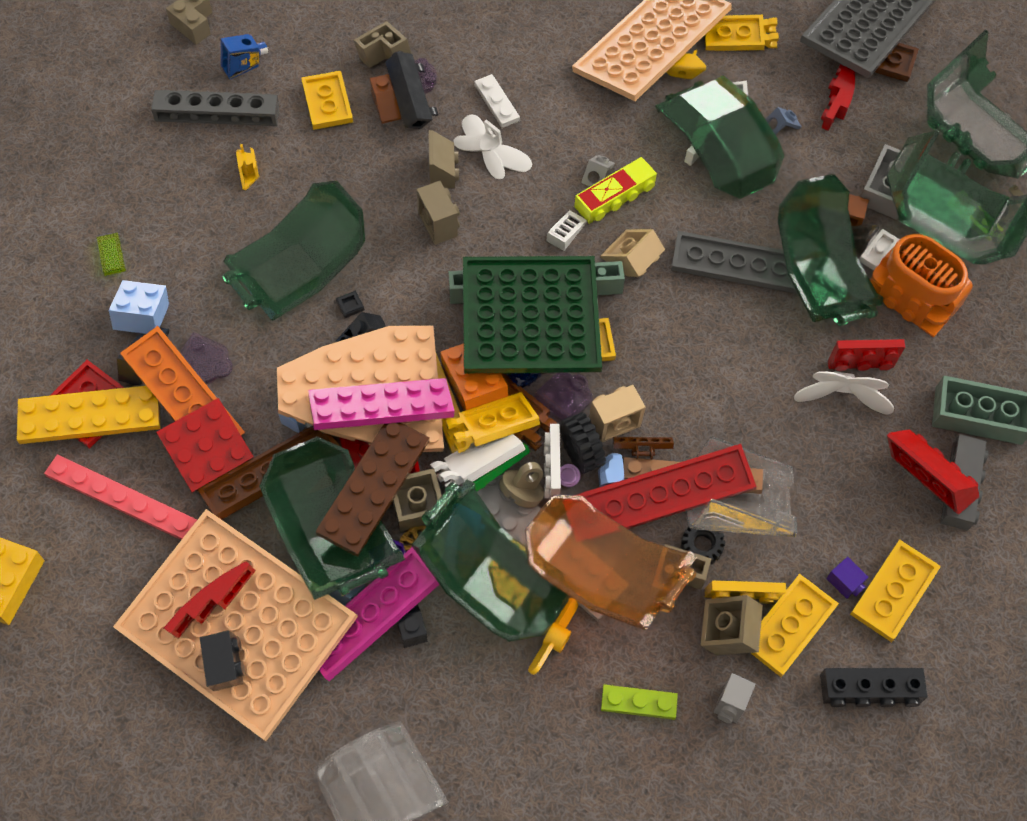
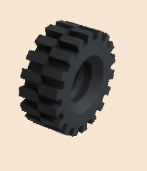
[559,412,606,474]

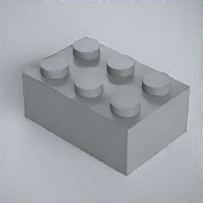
[861,144,924,220]

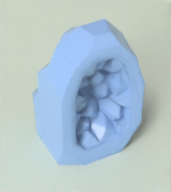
[598,453,624,487]

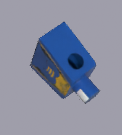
[221,34,268,79]

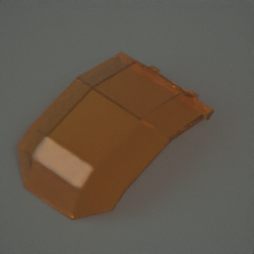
[525,495,697,630]

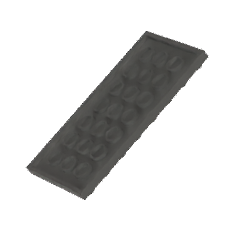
[800,0,936,78]

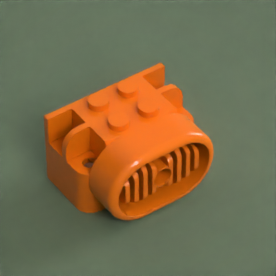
[863,234,973,338]

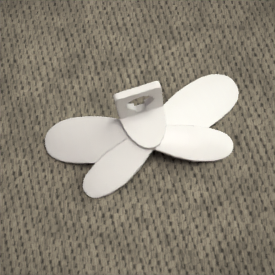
[454,115,532,179]
[794,371,894,415]

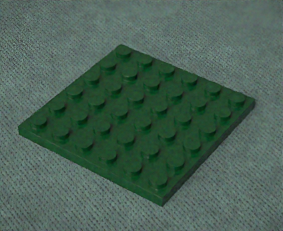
[463,256,602,374]

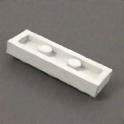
[474,74,520,128]

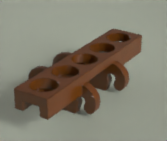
[613,437,674,460]

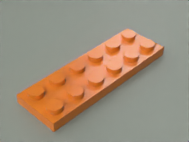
[120,326,245,436]

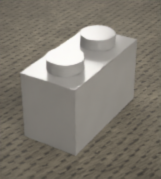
[713,673,755,723]

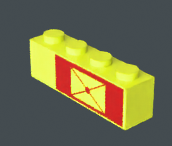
[574,157,657,224]

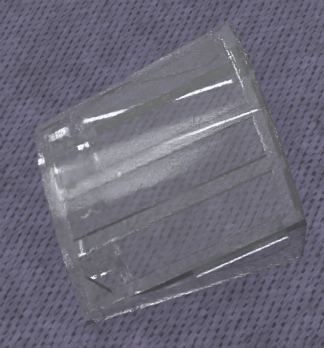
[685,436,797,537]
[311,721,450,821]

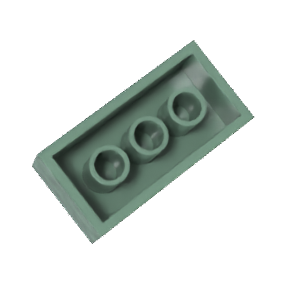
[932,376,1027,445]

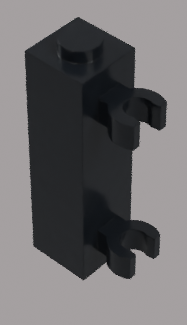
[385,51,439,129]

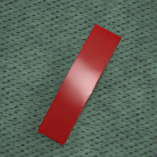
[164,561,256,639]

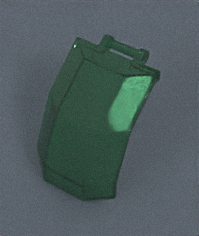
[655,75,785,199]
[778,174,883,326]
[222,181,365,321]
[259,437,405,600]
[412,479,569,642]

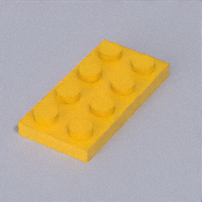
[850,540,941,643]
[751,574,839,677]

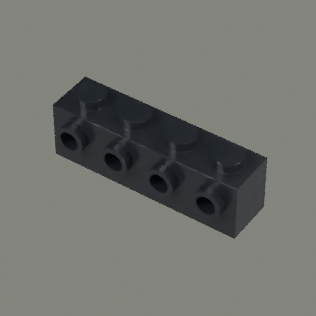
[820,668,928,707]

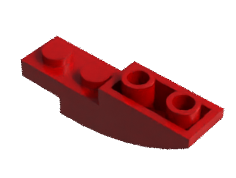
[821,64,855,131]

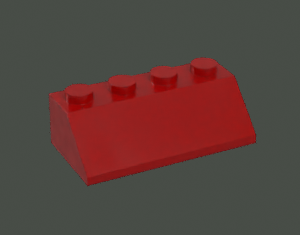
[886,429,979,515]

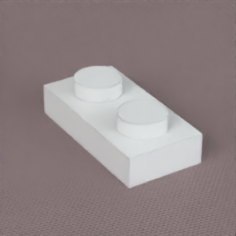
[859,229,900,270]

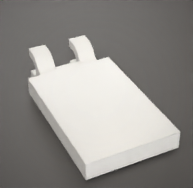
[430,434,526,492]

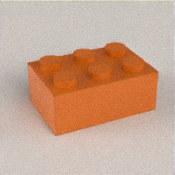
[440,343,508,411]

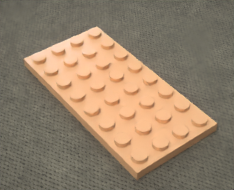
[572,0,731,101]

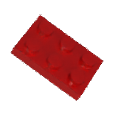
[827,339,905,371]

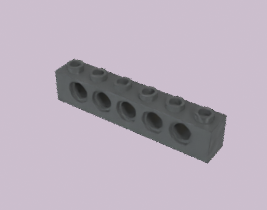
[151,90,280,126]

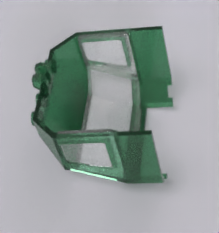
[927,29,1027,179]
[887,130,1027,265]

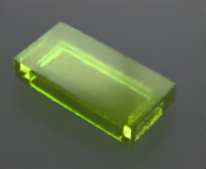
[96,233,126,276]

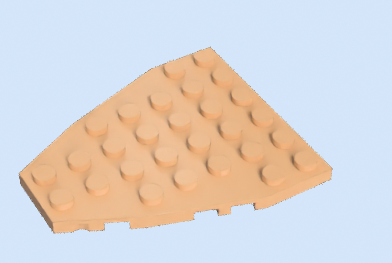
[277,326,444,452]

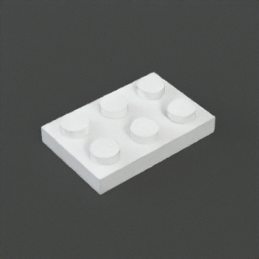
[544,424,561,506]

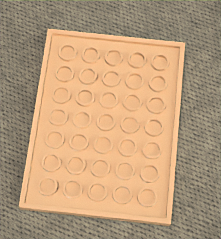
[113,509,358,741]

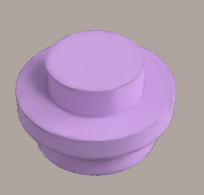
[560,464,580,487]

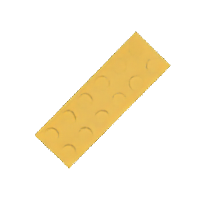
[17,386,161,444]

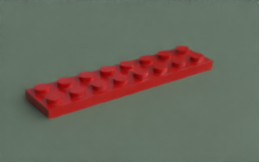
[562,444,757,543]

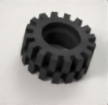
[681,521,725,565]

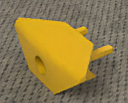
[666,50,706,79]
[236,144,259,190]

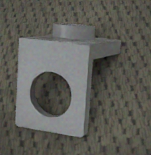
[581,155,615,187]

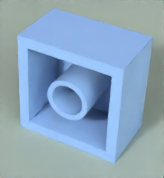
[109,280,169,334]

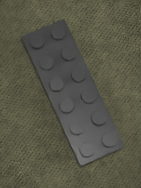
[671,231,804,294]

